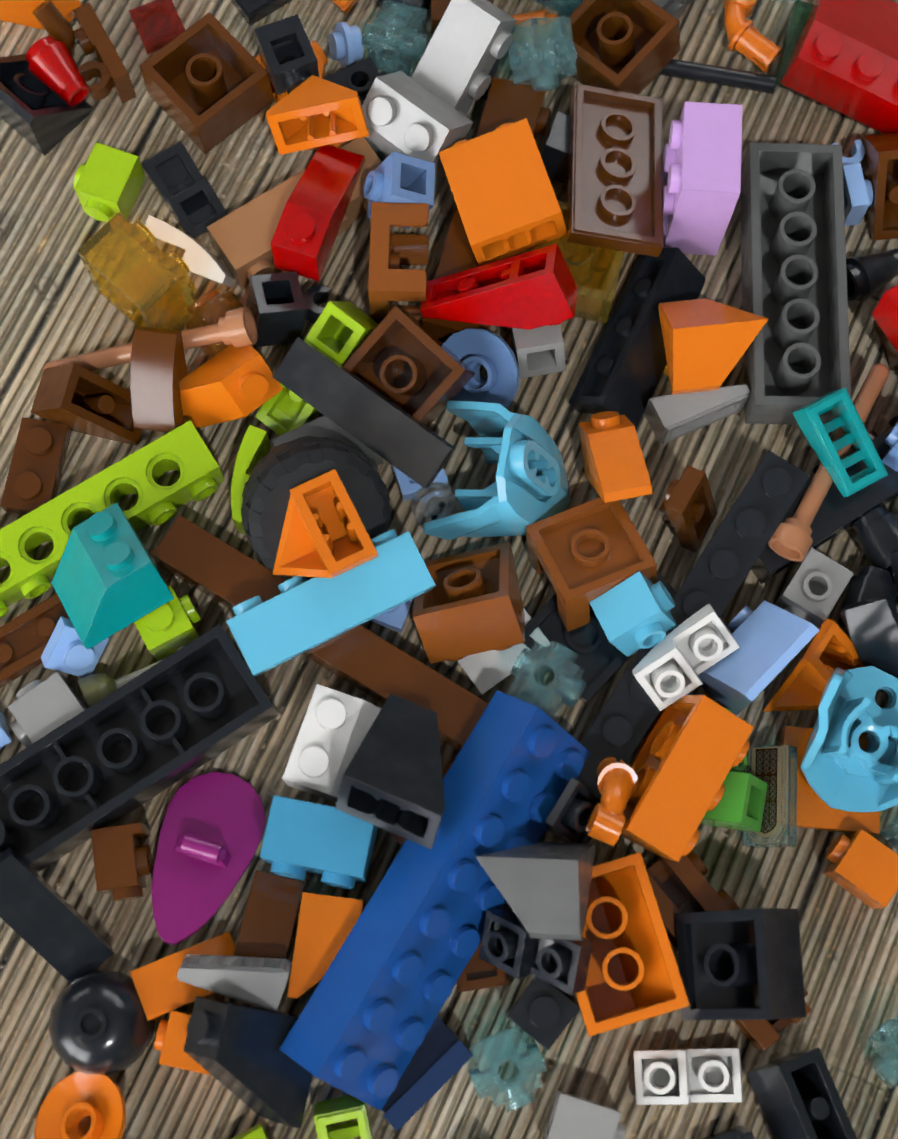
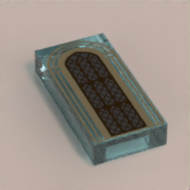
[743,745,797,848]

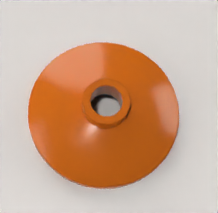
[34,1071,126,1139]

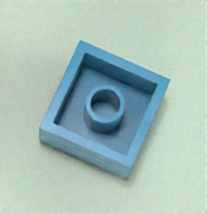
[260,795,378,890]

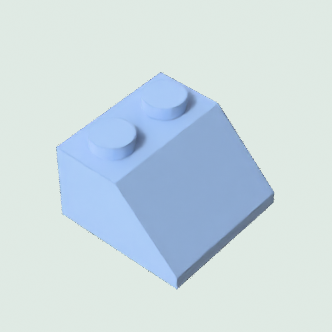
[698,600,820,716]

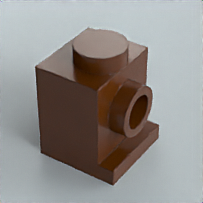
[91,822,152,901]

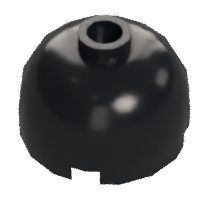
[49,970,155,1075]

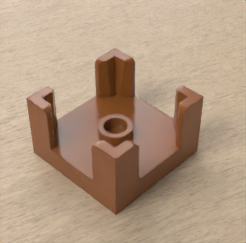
[368,202,429,324]
[525,497,657,632]

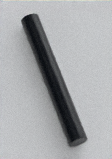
[658,59,777,94]

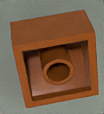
[412,542,525,664]

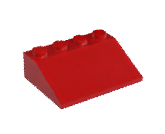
[780,0,898,134]

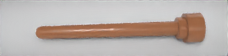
[43,306,258,372]
[768,363,889,561]

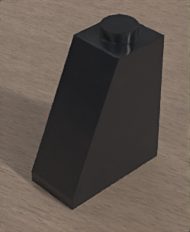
[335,693,445,849]
[183,997,313,1129]

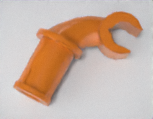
[723,0,783,73]
[585,757,638,846]

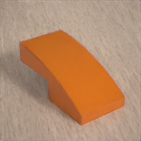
[130,931,236,1021]

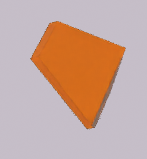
[266,75,369,155]
[658,298,769,395]
[272,469,379,578]
[763,618,865,712]

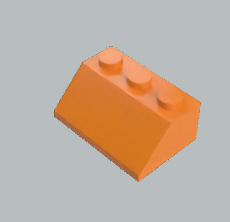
[620,695,754,862]
[576,852,690,1037]

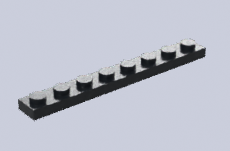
[576,450,810,804]

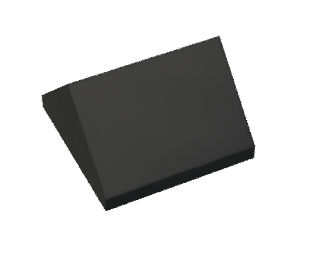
[0,54,93,156]

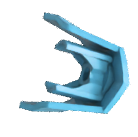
[423,401,571,540]
[800,666,898,812]

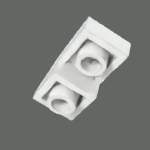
[632,603,740,711]
[634,1047,744,1105]

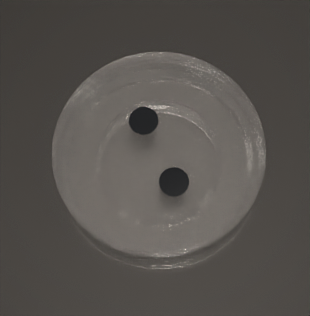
[411,482,461,529]

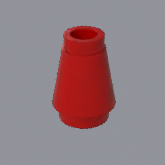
[26,36,90,106]

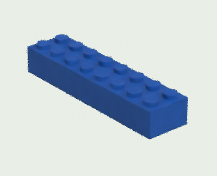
[279,690,591,1111]

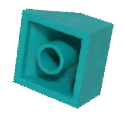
[52,502,174,650]

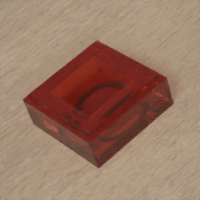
[129,0,185,55]

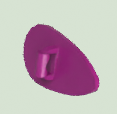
[151,772,266,945]

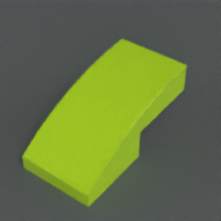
[231,424,271,536]

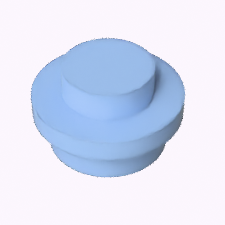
[328,22,364,68]

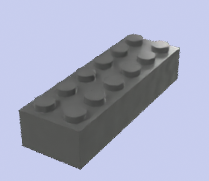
[740,143,851,425]

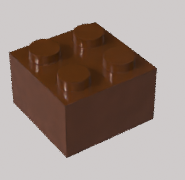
[551,0,681,95]
[140,12,273,155]
[343,306,476,428]

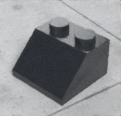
[675,908,806,1020]

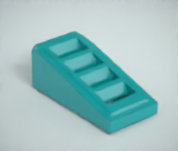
[792,387,888,497]

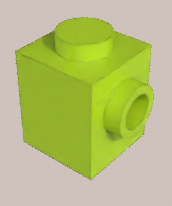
[73,142,146,224]
[134,585,201,661]

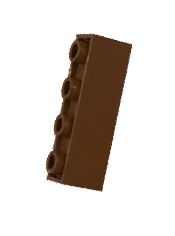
[646,850,812,1050]

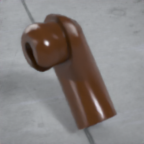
[32,0,75,57]

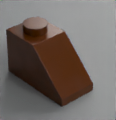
[861,133,898,241]
[31,363,143,445]

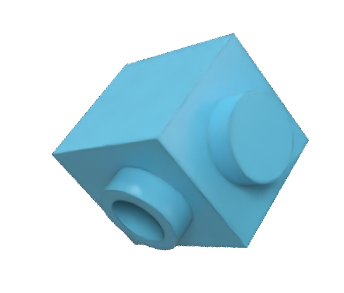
[589,571,678,657]

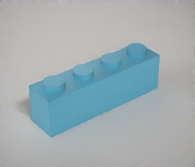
[226,529,435,677]

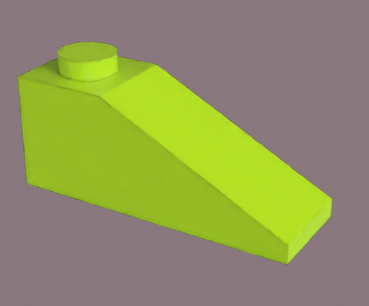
[255,301,379,436]

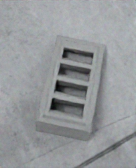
[645,384,750,444]
[176,954,292,1012]

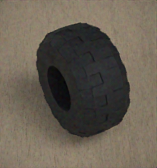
[241,435,391,580]

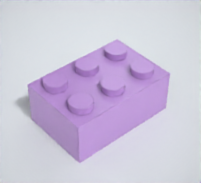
[663,101,743,256]

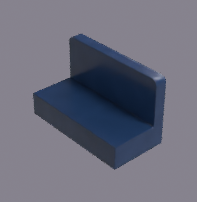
[382,1016,473,1131]

